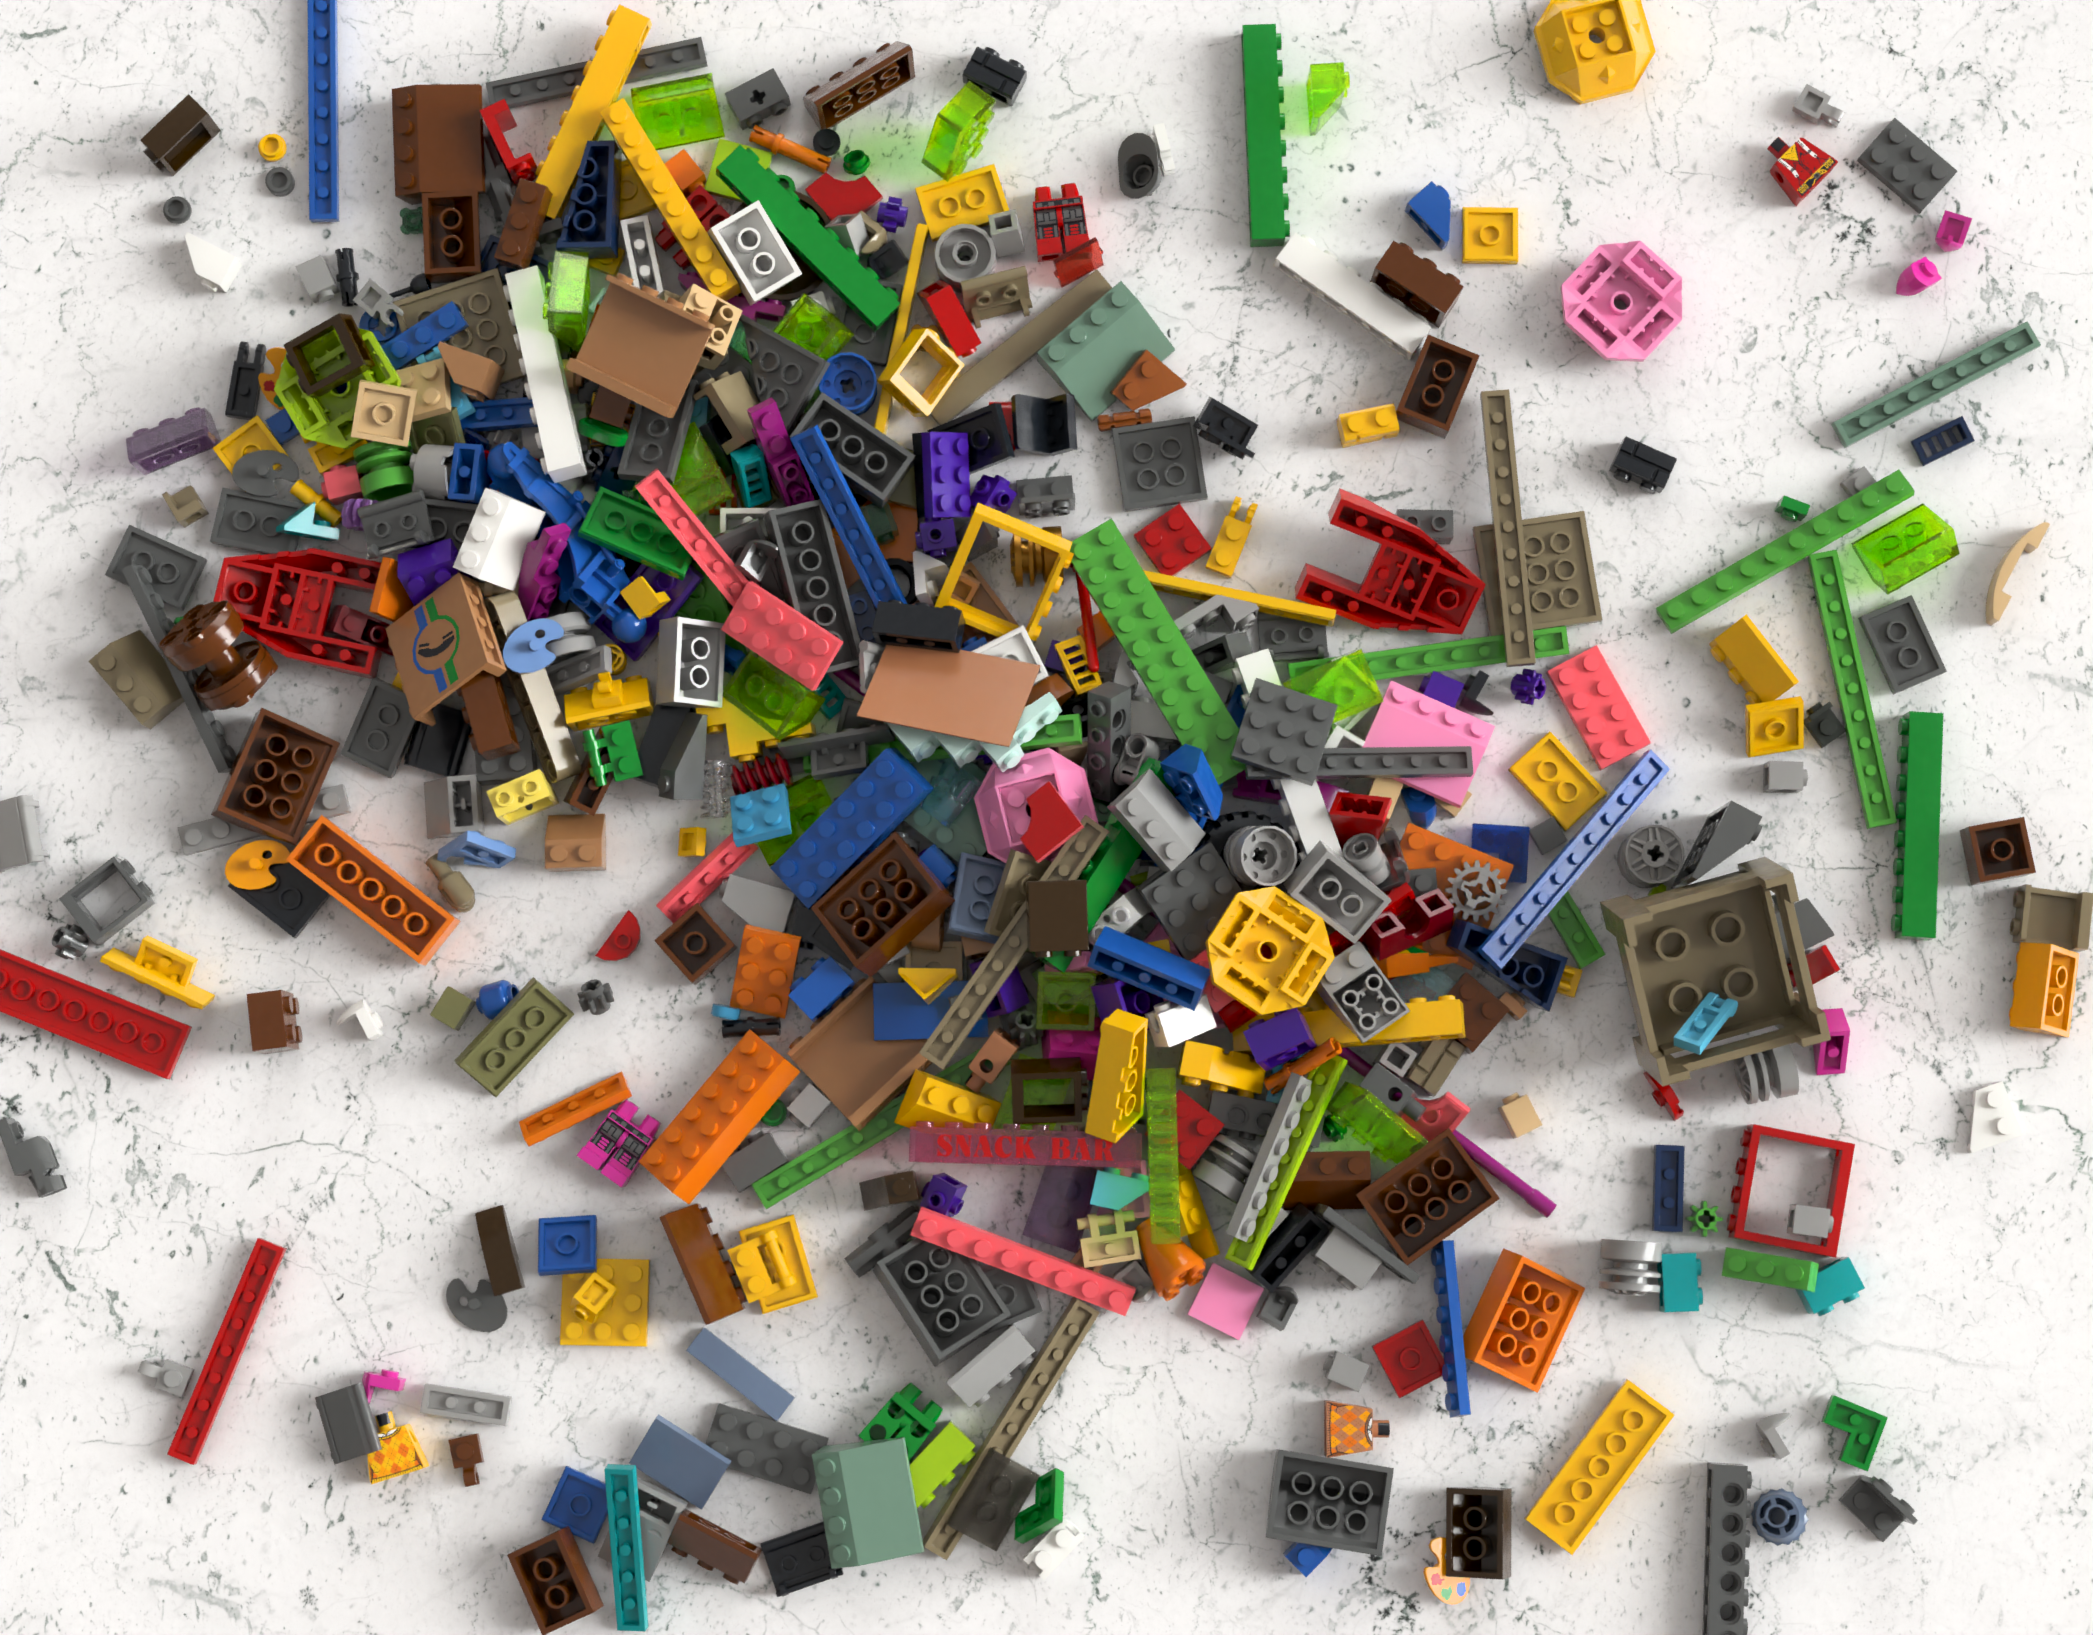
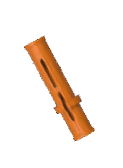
[749,125,832,174]
[1264,1037,1342,1094]

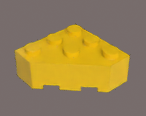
[1176,1040,1266,1099]

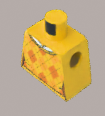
[367,1411,429,1484]

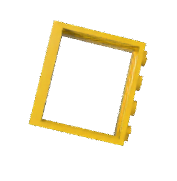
[934,503,1074,641]

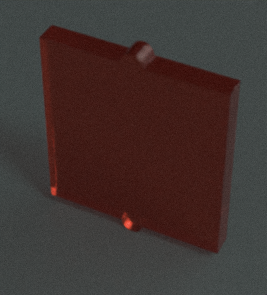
[1053,237,1104,288]

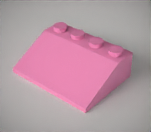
[1362,681,1495,808]

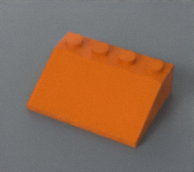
[1463,1248,1585,1393]

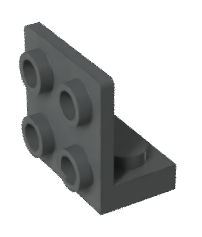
[1016,475,1075,519]
[1839,1475,1918,1542]

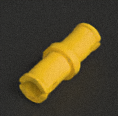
[290,479,342,528]

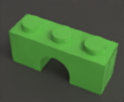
[1722,1247,1819,1292]

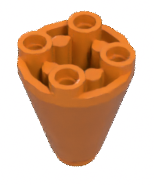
[1135,1217,1206,1301]

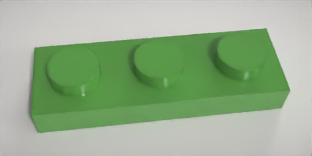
[1548,891,1606,969]

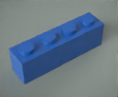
[1087,926,1210,1011]

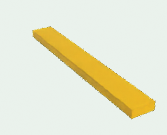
[874,223,929,435]
[1143,570,1336,627]

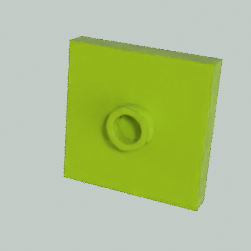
[704,138,773,203]

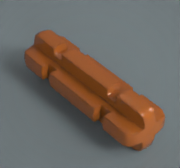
[1097,409,1152,432]

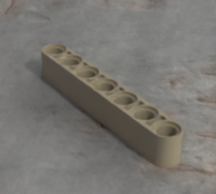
[484,591,581,783]

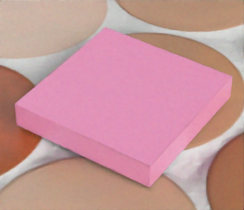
[1188,1263,1264,1340]

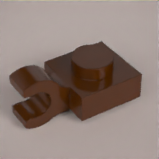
[448,1433,484,1487]

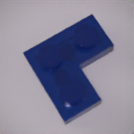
[1471,823,1530,884]

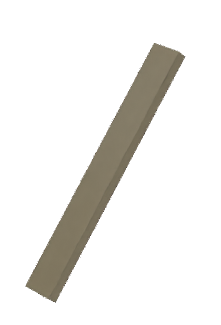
[930,270,1112,425]

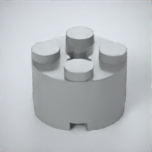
[410,444,454,502]

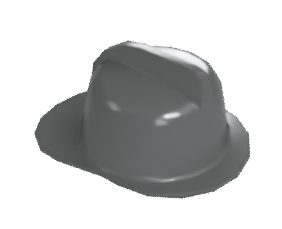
[1118,133,1162,199]

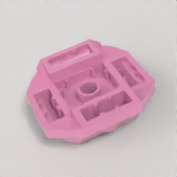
[1560,241,1682,362]
[974,748,1099,863]

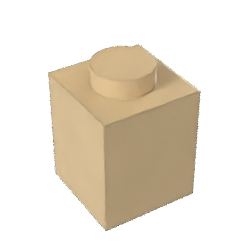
[1498,1092,1542,1139]

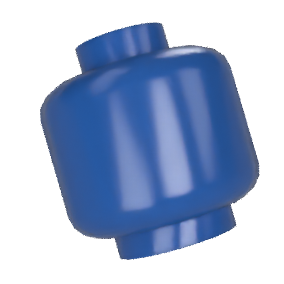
[476,980,519,1020]

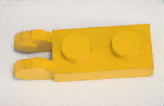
[1205,496,1258,578]

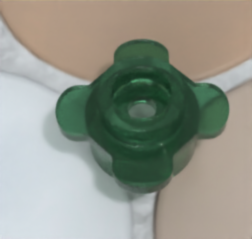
[400,207,423,235]

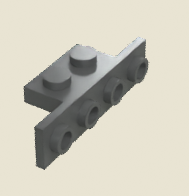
[778,723,895,780]

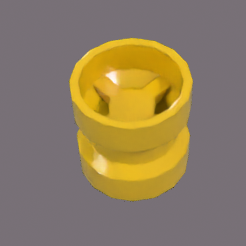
[606,644,627,676]

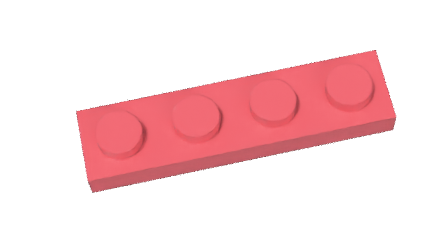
[656,832,758,923]

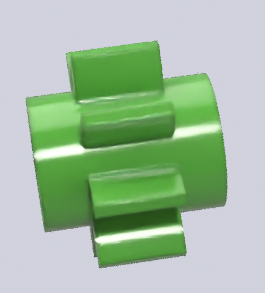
[1685,1201,1723,1237]

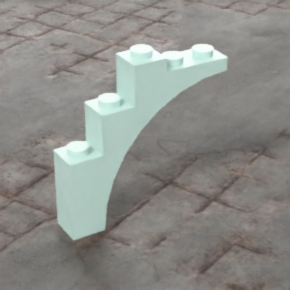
[883,692,1062,773]

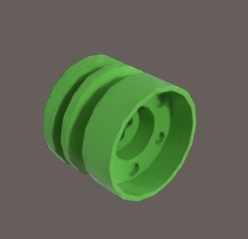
[353,440,414,502]

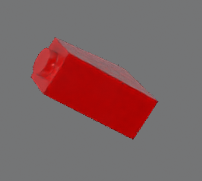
[916,279,981,358]
[1329,792,1392,849]

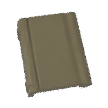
[960,266,1033,329]

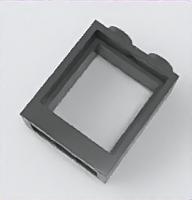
[59,856,155,945]

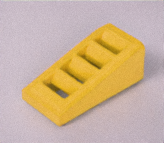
[1054,634,1103,697]

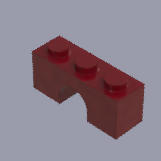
[1364,888,1454,961]

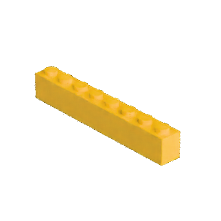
[535,4,652,220]
[600,98,741,301]
[1232,995,1465,1055]

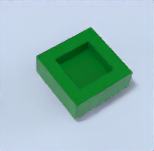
[1775,495,1810,522]

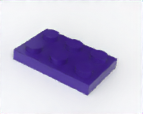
[922,432,971,518]

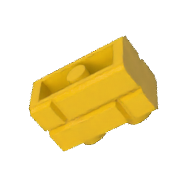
[1337,403,1400,448]

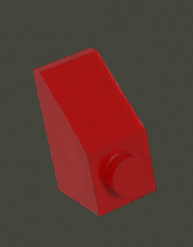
[1787,945,1841,988]

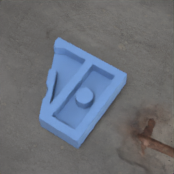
[437,830,516,868]

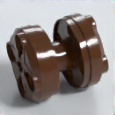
[158,600,278,711]

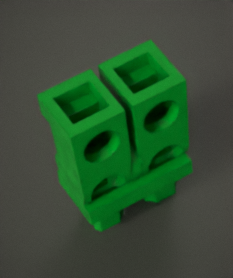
[858,1383,943,1460]

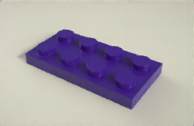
[595,564,704,662]

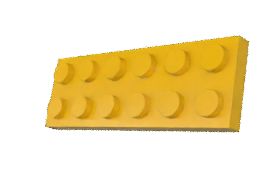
[1524,1379,1674,1555]

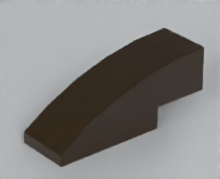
[475,1205,525,1296]

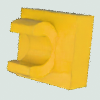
[591,672,624,709]
[1556,965,1583,998]

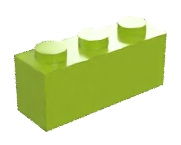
[910,1421,976,1509]

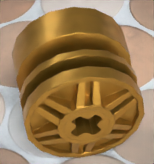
[1010,526,1064,587]

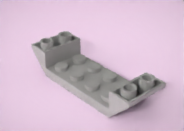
[1114,594,1259,699]

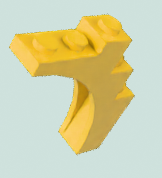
[658,632,816,763]

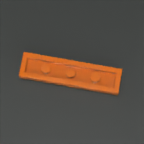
[519,1071,632,1147]

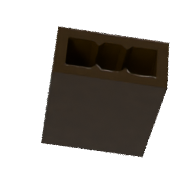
[1026,880,1089,957]

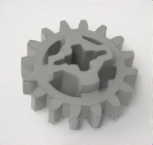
[1445,860,1508,922]

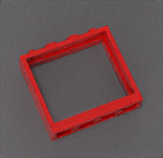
[1726,1124,1855,1258]

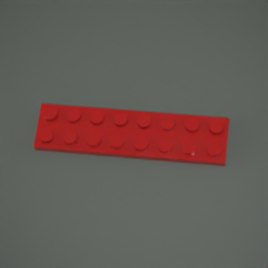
[0,949,192,1080]

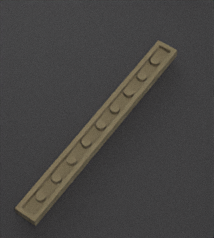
[1480,389,1536,667]
[919,815,1109,1070]
[923,1297,1100,1560]

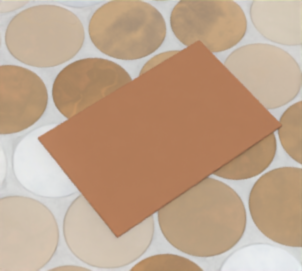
[857,645,1040,747]

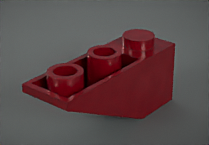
[325,605,394,657]

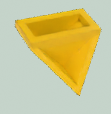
[898,968,958,1005]

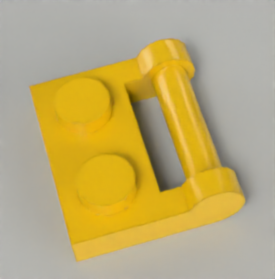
[727,1230,797,1303]

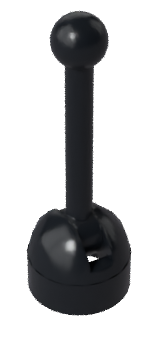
[389,273,432,298]

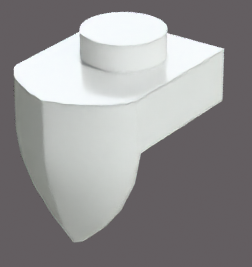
[336,999,384,1040]

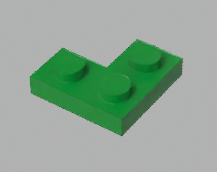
[1821,1395,1888,1472]
[1014,1468,1064,1544]

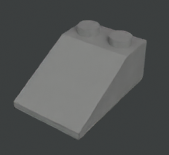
[1284,840,1392,944]

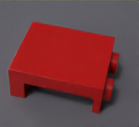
[479,99,537,185]

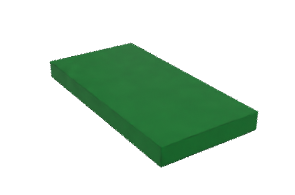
[578,486,693,581]

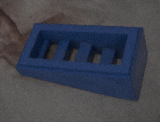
[1910,416,1975,466]

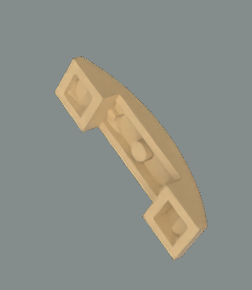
[1985,522,2050,626]

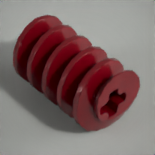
[731,753,793,795]

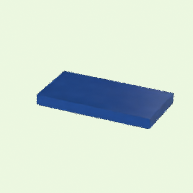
[873,980,989,1041]

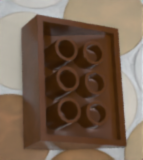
[803,41,915,130]
[392,84,485,205]
[211,708,340,845]
[811,832,955,977]
[1356,1128,1500,1265]
[659,1203,747,1325]

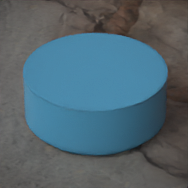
[711,1004,741,1020]

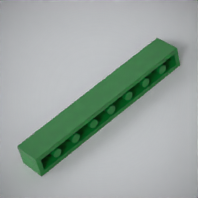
[1241,24,1290,247]
[716,145,900,332]
[1891,711,1944,941]
[1030,758,1176,973]

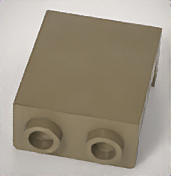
[693,371,760,455]
[2010,884,2093,952]

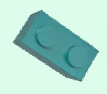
[1657,1253,1703,1312]
[1795,1257,1865,1316]

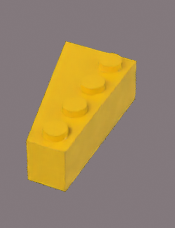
[1085,1009,1148,1143]

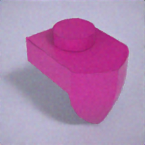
[1935,210,1972,252]
[1896,256,1942,296]
[362,1369,406,1404]

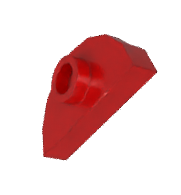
[595,910,641,961]
[1643,1072,1684,1121]

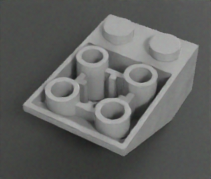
[1315,941,1410,1043]
[598,1477,688,1582]

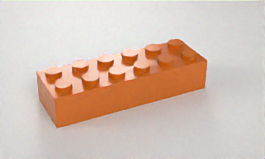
[286,815,461,966]
[638,1029,801,1204]

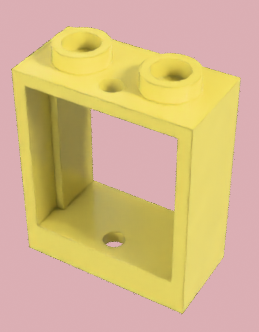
[486,769,560,825]

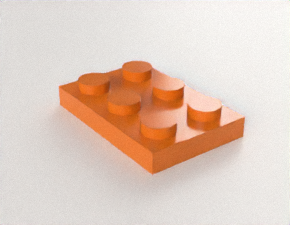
[730,924,802,1019]

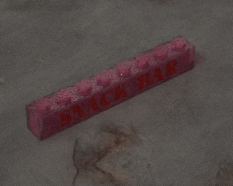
[909,1121,1142,1168]

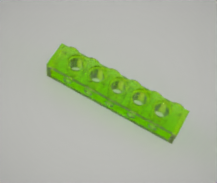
[1145,1068,1181,1244]

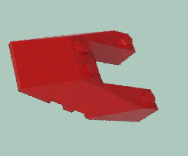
[1295,488,1485,635]
[213,548,382,679]

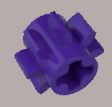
[877,196,908,233]
[1510,668,1546,705]

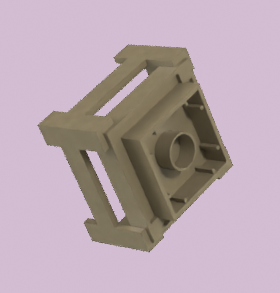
[1600,857,1831,1086]

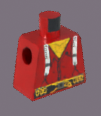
[1767,137,1838,206]

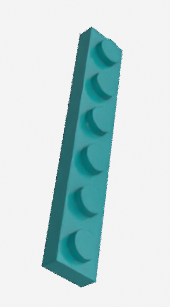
[604,1464,648,1632]

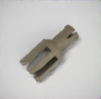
[426,853,475,913]

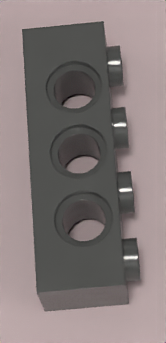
[1087,681,1131,803]
[1208,1091,1326,1152]

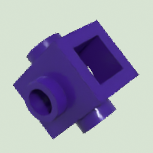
[970,474,1017,514]
[915,518,957,558]
[919,1173,968,1217]

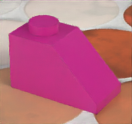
[1813,1008,1850,1075]

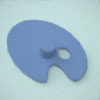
[502,618,564,673]

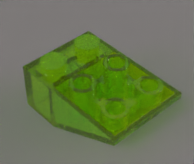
[669,422,735,517]

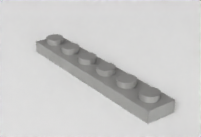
[177,784,351,856]
[1226,1072,1312,1242]

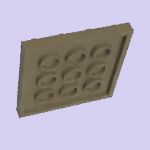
[393,268,527,385]
[1472,511,1602,636]

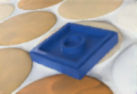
[538,1215,597,1276]
[541,1466,608,1544]

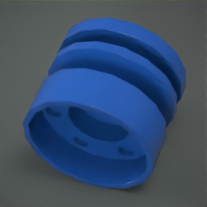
[819,352,877,416]

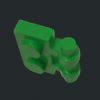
[582,720,643,787]

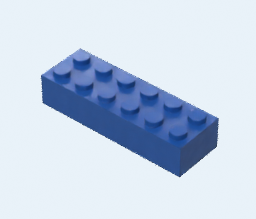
[770,748,934,909]

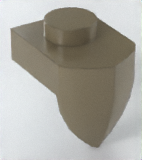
[859,211,887,255]

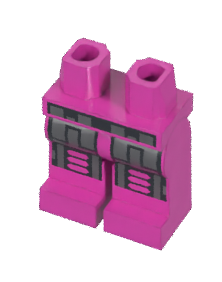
[576,1099,661,1187]

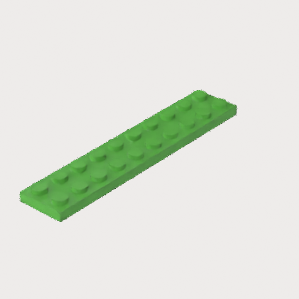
[1070,518,1245,785]

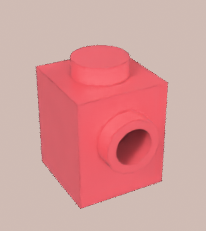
[321,465,363,505]

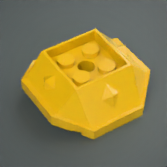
[1533,0,1656,105]
[1205,886,1335,1016]

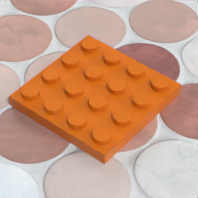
[1384,822,1514,970]

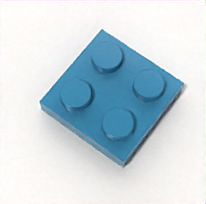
[730,783,792,847]

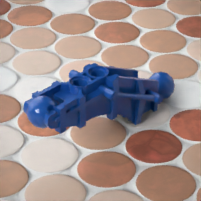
[486,442,647,643]

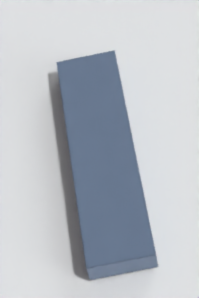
[686,1327,795,1421]

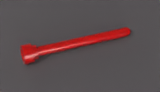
[1069,563,1099,673]

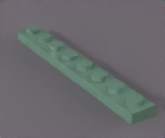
[1831,321,2041,448]

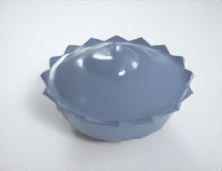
[1751,1488,1809,1546]

